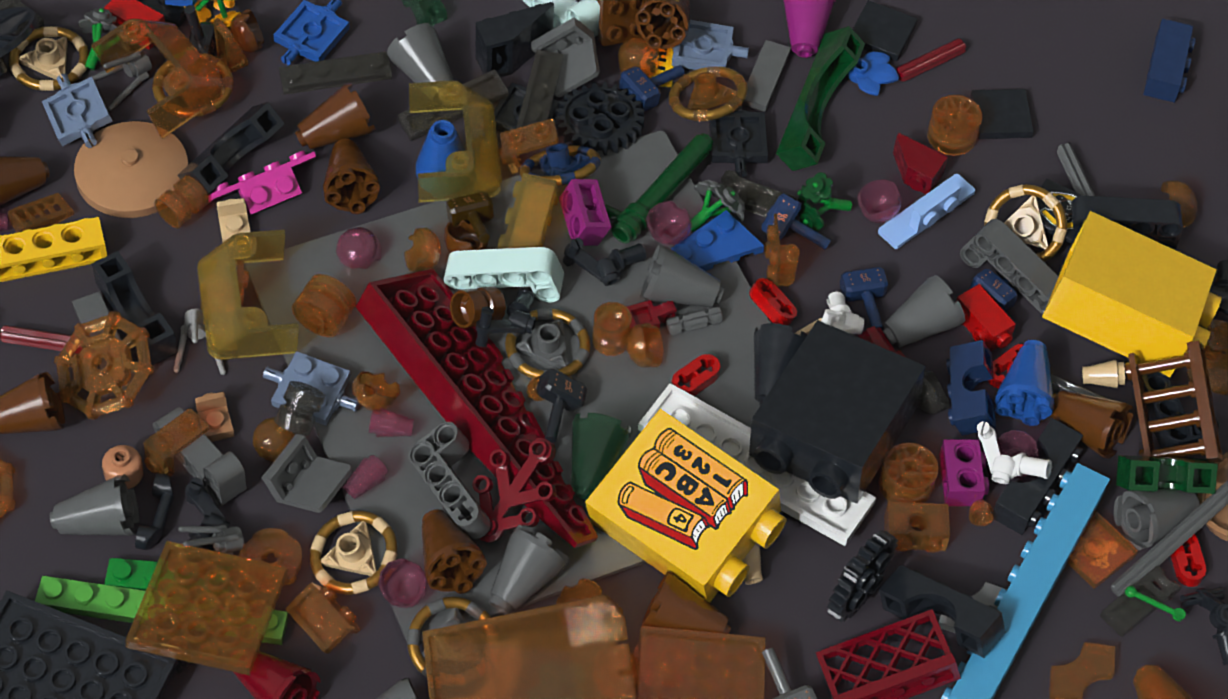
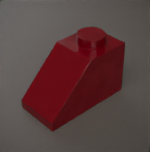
[893,133,948,194]

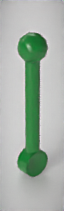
[1125,586,1186,622]

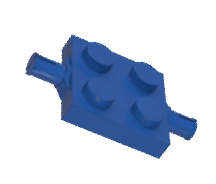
[273,0,350,65]

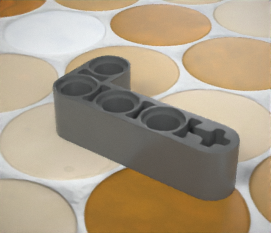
[960,219,1058,314]
[153,407,247,506]
[409,422,491,539]

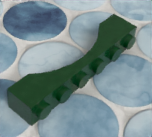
[776,26,865,171]

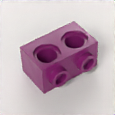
[559,179,611,246]
[939,440,989,506]

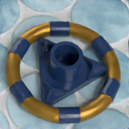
[520,143,601,187]

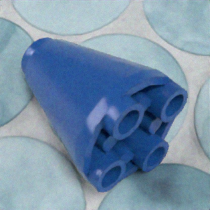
[416,120,471,196]
[995,340,1055,426]

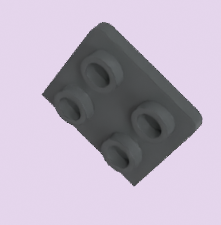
[531,17,600,97]
[262,434,353,513]

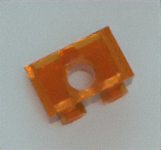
[884,502,950,553]

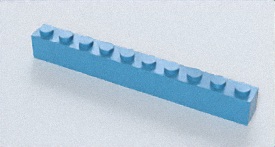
[941,463,1110,699]

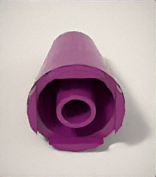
[783,0,836,58]

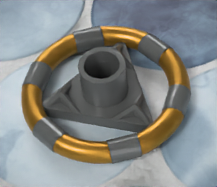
[505,308,590,380]
[407,597,499,687]

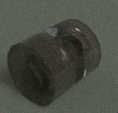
[274,381,326,436]

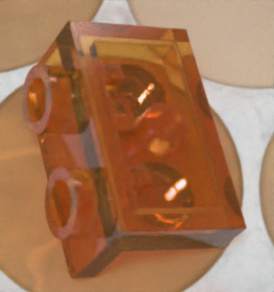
[285,582,361,654]

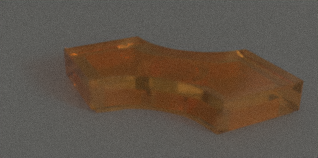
[1049,642,1115,699]

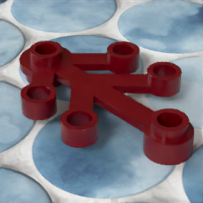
[472,438,557,543]

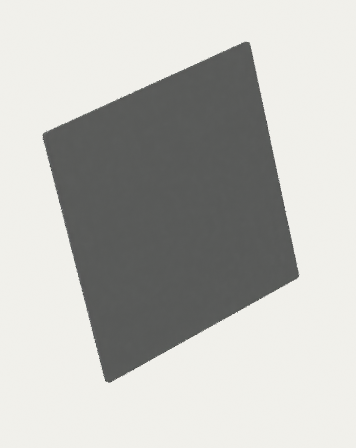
[245,131,785,644]

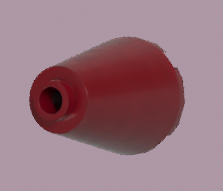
[233,648,321,699]

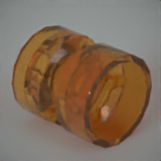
[154,175,209,228]
[592,302,632,356]

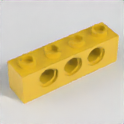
[0,217,107,282]

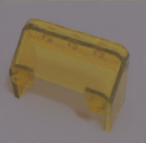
[409,81,502,203]
[197,230,299,360]

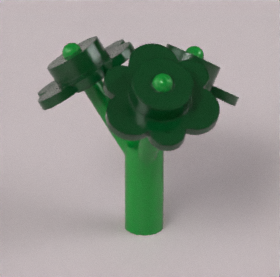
[797,172,852,232]

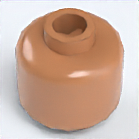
[102,445,143,489]

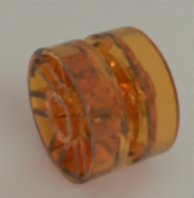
[927,95,982,155]
[292,274,357,337]
[879,443,938,509]

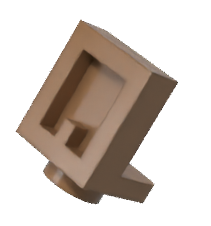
[195,392,234,442]

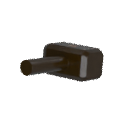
[446,192,494,243]

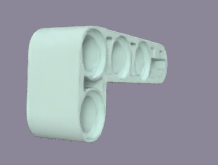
[522,0,600,37]
[444,247,564,303]

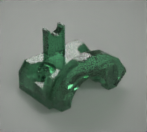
[402,0,447,26]

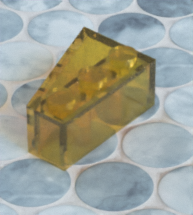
[498,173,559,249]

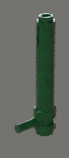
[604,133,713,244]

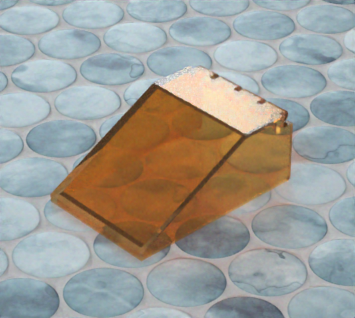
[422,595,637,699]

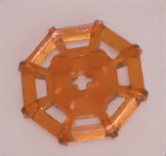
[53,311,154,420]

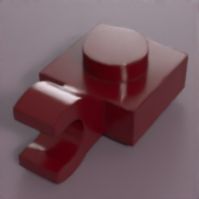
[623,300,677,337]

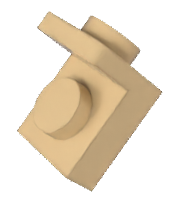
[217,198,252,246]

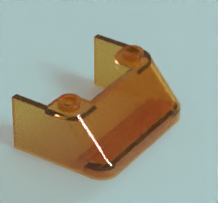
[91,18,226,139]

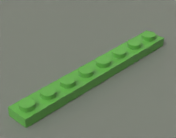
[35,576,289,645]

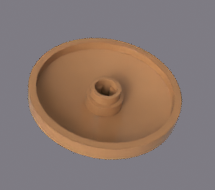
[74,121,188,218]

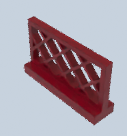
[815,609,961,699]

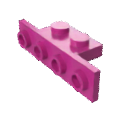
[207,151,316,216]

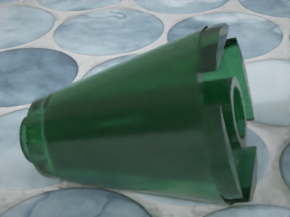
[571,413,632,500]

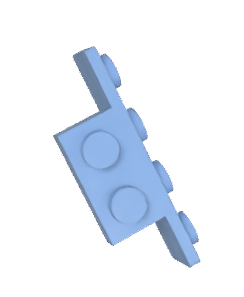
[878,173,975,249]

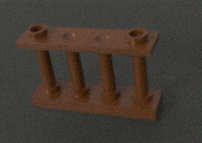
[1125,340,1223,463]

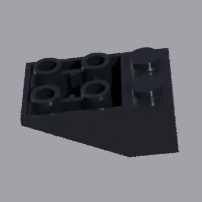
[475,1,554,81]

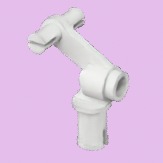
[821,292,864,335]
[977,421,1052,484]

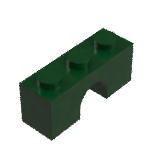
[1116,455,1218,494]

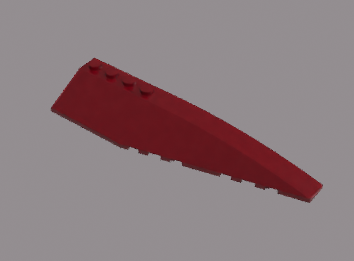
[356,269,598,548]

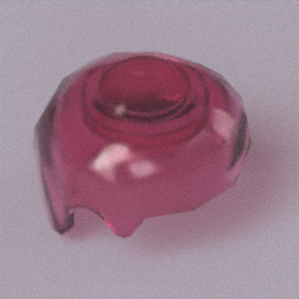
[857,179,902,223]
[646,201,692,246]
[336,227,382,269]
[997,430,1039,479]
[378,558,428,609]

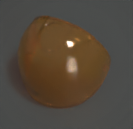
[1161,181,1198,228]

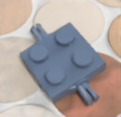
[671,20,749,74]
[42,74,113,148]
[263,351,360,426]

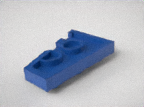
[671,210,764,271]

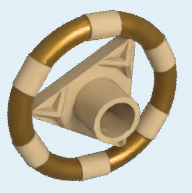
[9,26,89,91]
[984,184,1067,262]
[310,511,397,595]

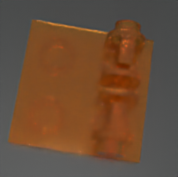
[764,214,800,286]

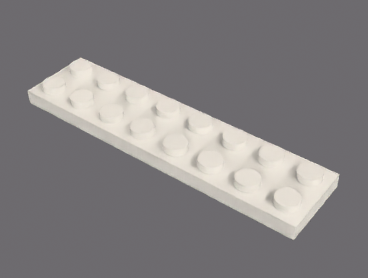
[638,383,876,546]

